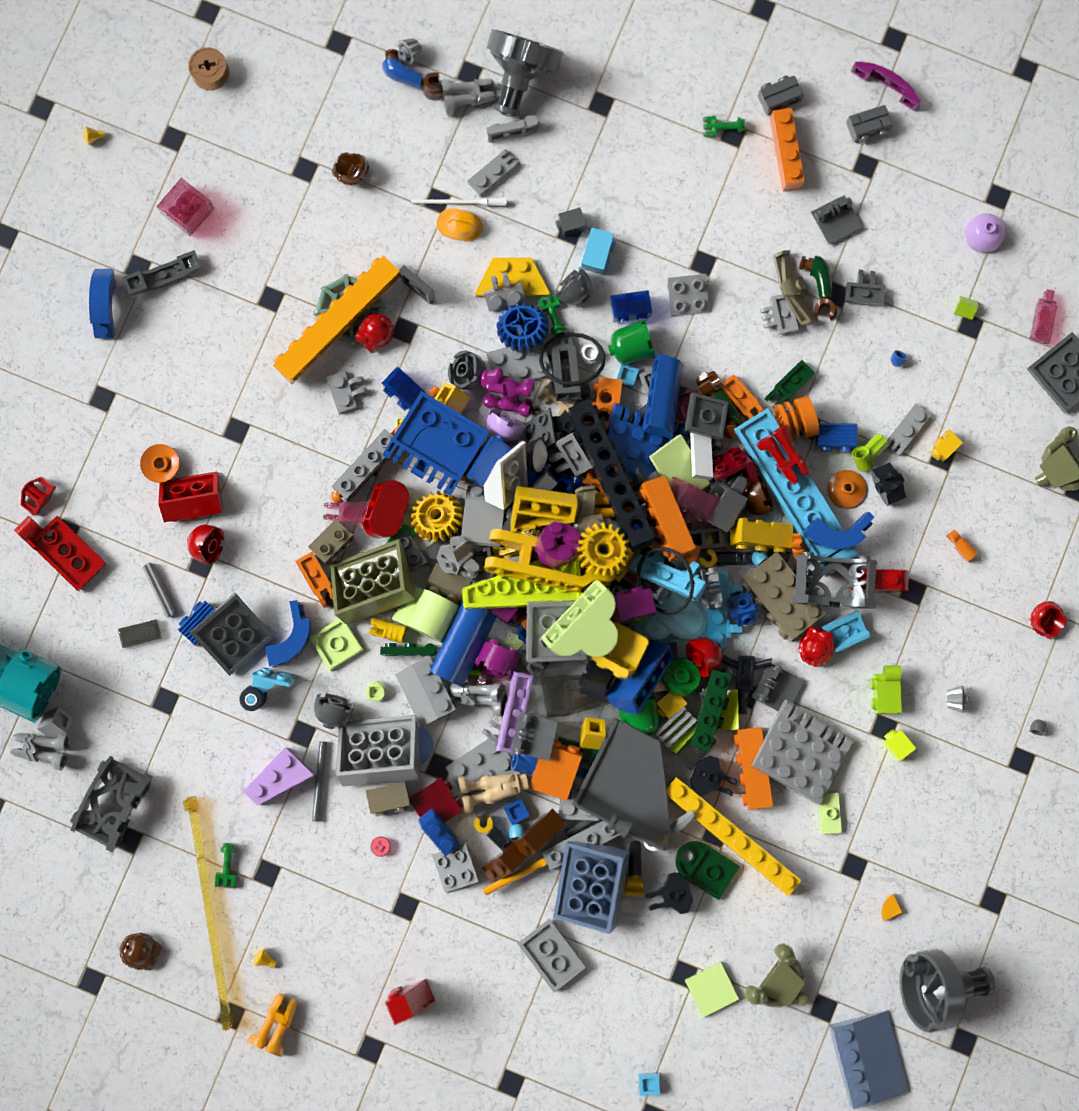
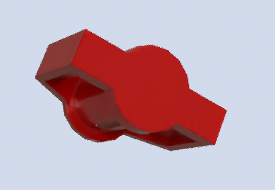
[20,477,57,516]

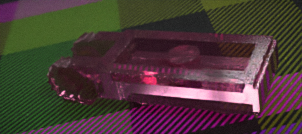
[323,502,369,523]

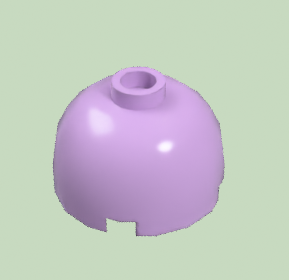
[965,213,1005,253]
[486,409,525,444]

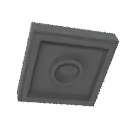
[399,265,435,304]
[684,392,729,441]

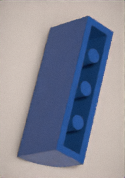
[643,354,683,439]
[429,603,497,688]
[605,640,675,715]

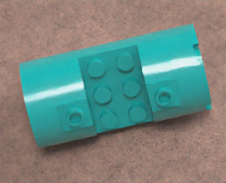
[0,644,62,723]

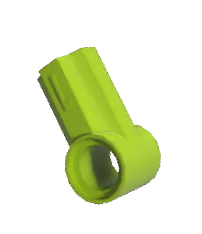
[852,433,889,472]

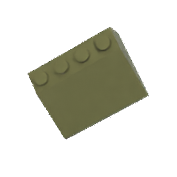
[330,539,416,625]

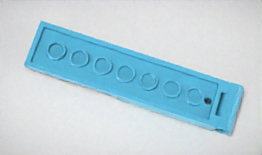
[734,408,859,577]

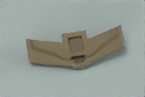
[773,250,819,325]
[572,485,606,555]

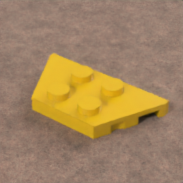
[475,257,549,297]

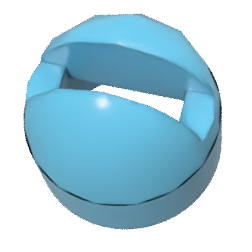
[752,551,769,567]
[509,823,525,838]

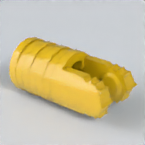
[369,618,407,643]

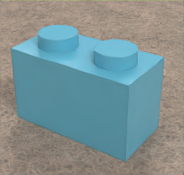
[581,228,616,275]

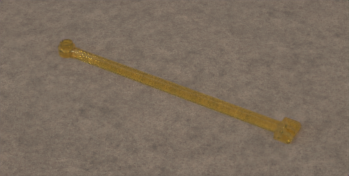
[183,796,233,1031]

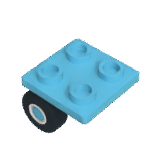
[239,667,297,711]

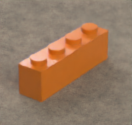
[770,108,805,191]
[639,475,696,561]
[733,727,773,810]

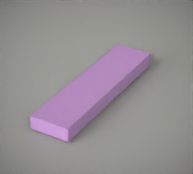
[496,671,534,754]

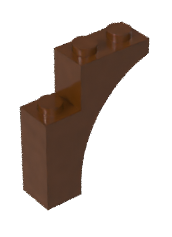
[482,809,566,882]

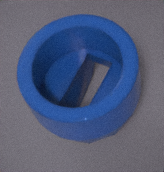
[891,350,908,367]

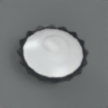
[526,437,548,476]

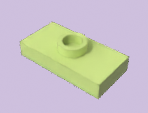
[819,793,842,834]

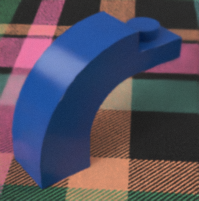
[89,269,116,338]
[802,512,875,549]
[265,600,311,667]

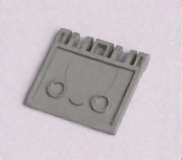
[751,699,853,805]

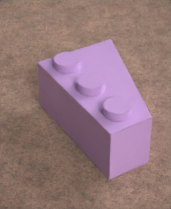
[243,747,316,805]

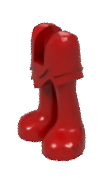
[756,424,810,485]

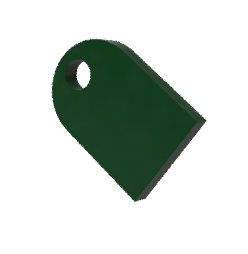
[675,841,740,900]

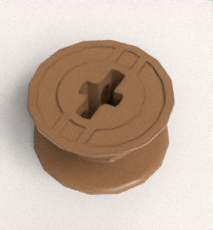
[188,47,229,91]

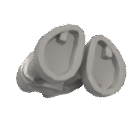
[440,79,497,116]
[449,682,507,717]
[10,733,70,771]

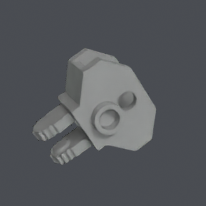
[437,536,480,581]

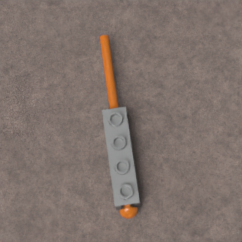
[331,385,440,503]

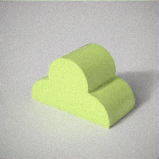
[541,579,618,657]
[391,586,460,644]

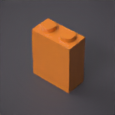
[529,739,583,801]

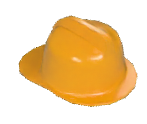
[437,209,482,242]

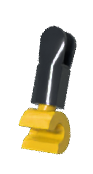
[696,549,751,569]
[474,816,512,851]
[625,840,644,896]

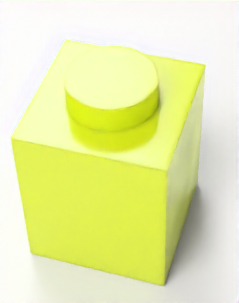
[882,729,916,761]

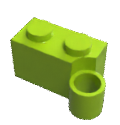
[870,665,902,714]

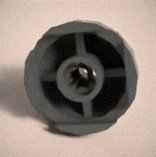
[554,267,592,306]
[448,350,486,390]
[314,693,355,729]

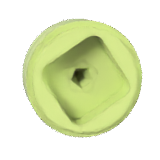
[366,681,386,702]

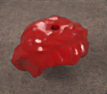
[355,314,394,353]
[1030,601,1067,640]
[798,626,834,667]

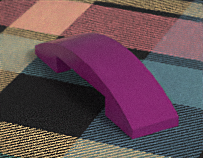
[851,61,921,111]

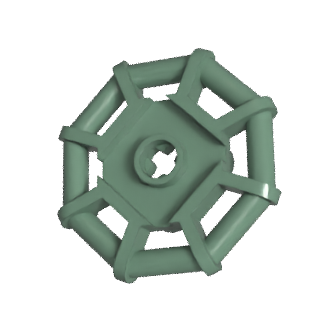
[313,274,386,345]

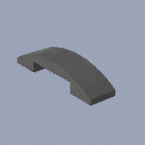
[122,250,202,296]

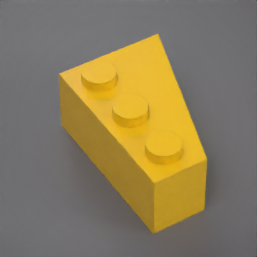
[510,486,578,532]
[730,517,793,553]

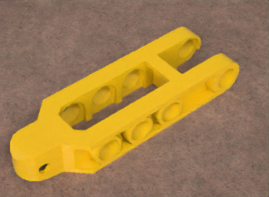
[484,529,615,593]

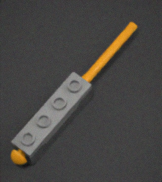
[483,821,621,896]

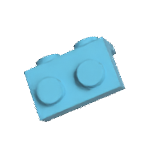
[822,610,871,652]

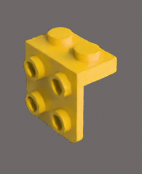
[592,622,649,679]

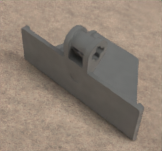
[572,719,671,851]

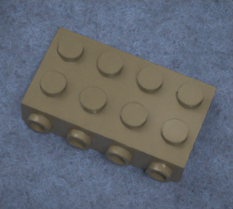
[741,552,826,641]

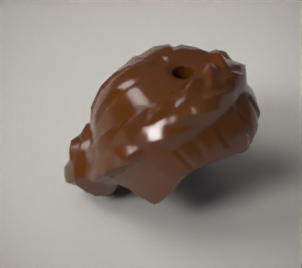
[332,152,370,185]
[119,932,162,971]

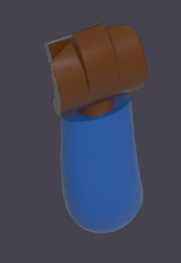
[382,49,443,100]

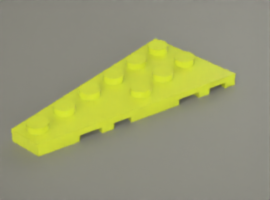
[462,560,582,610]

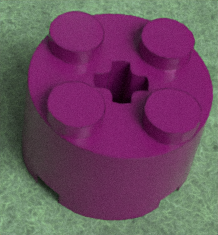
[535,521,580,568]
[475,639,520,681]

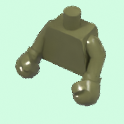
[1035,426,1079,491]
[744,943,809,1008]

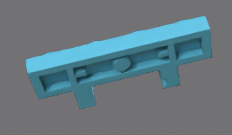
[628,551,707,602]
[706,570,743,649]

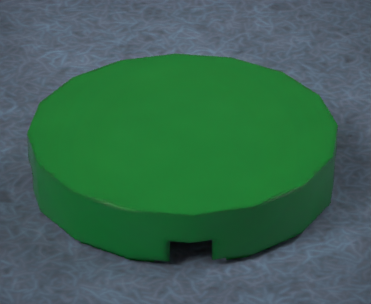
[662,658,701,696]

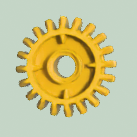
[411,490,463,543]
[576,523,631,578]

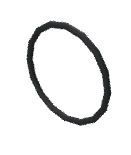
[539,332,606,386]
[636,547,695,614]

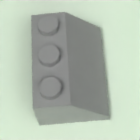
[395,656,456,728]

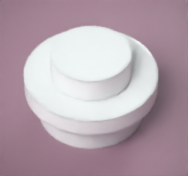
[580,344,600,364]

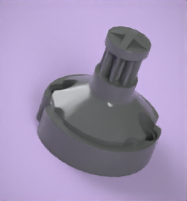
[486,29,564,117]
[900,949,995,1033]

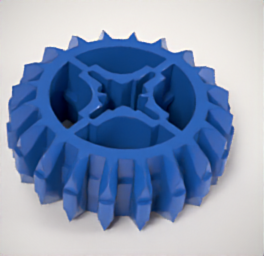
[496,302,549,353]

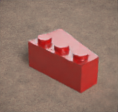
[385,979,436,1025]

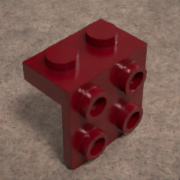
[712,446,759,484]
[410,777,464,822]

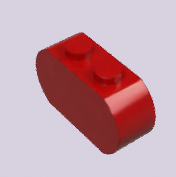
[362,480,410,539]
[849,569,909,593]

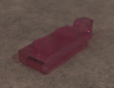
[1029,289,1058,344]

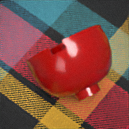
[187,524,225,565]
[685,637,723,678]

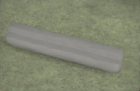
[142,563,176,617]

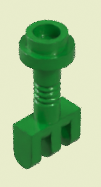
[703,116,745,137]
[538,294,566,337]
[215,843,237,889]

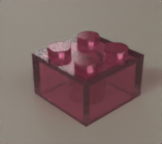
[156,177,215,237]
[669,477,720,521]

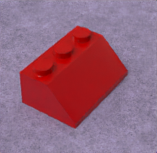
[158,471,222,523]

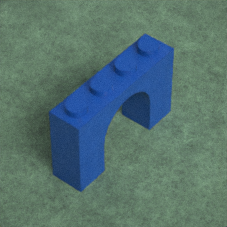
[464,435,557,504]

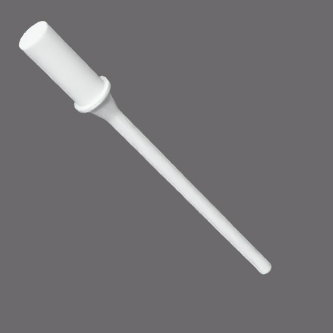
[411,197,507,207]

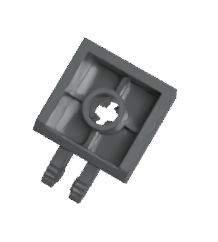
[698,473,748,533]

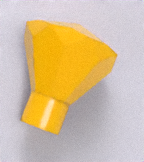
[83,126,105,145]
[253,948,276,969]

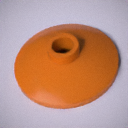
[140,444,179,483]
[827,470,866,509]

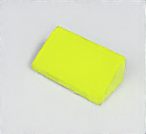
[718,690,739,731]

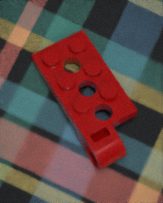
[14,516,107,592]

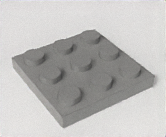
[526,600,587,662]
[445,734,521,817]

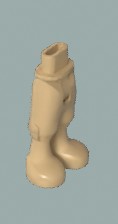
[458,773,529,814]

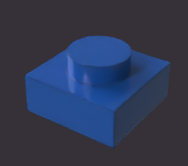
[503,798,530,825]

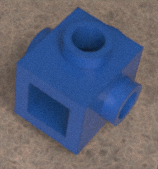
[729,592,759,627]

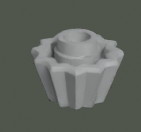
[397,38,423,65]
[947,686,968,713]

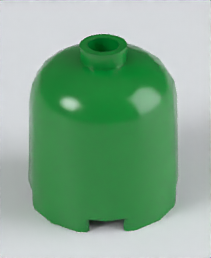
[608,320,656,365]
[618,693,660,735]

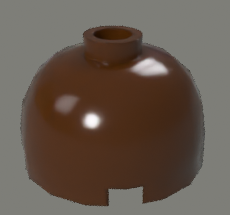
[742,475,774,515]

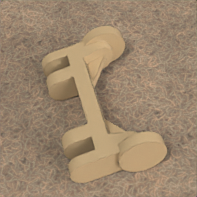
[537,379,575,415]

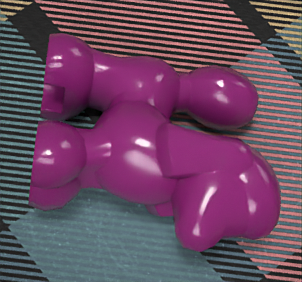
[480,368,535,418]

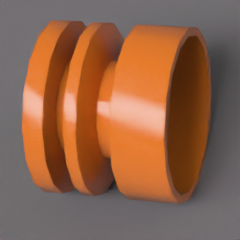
[774,396,819,442]

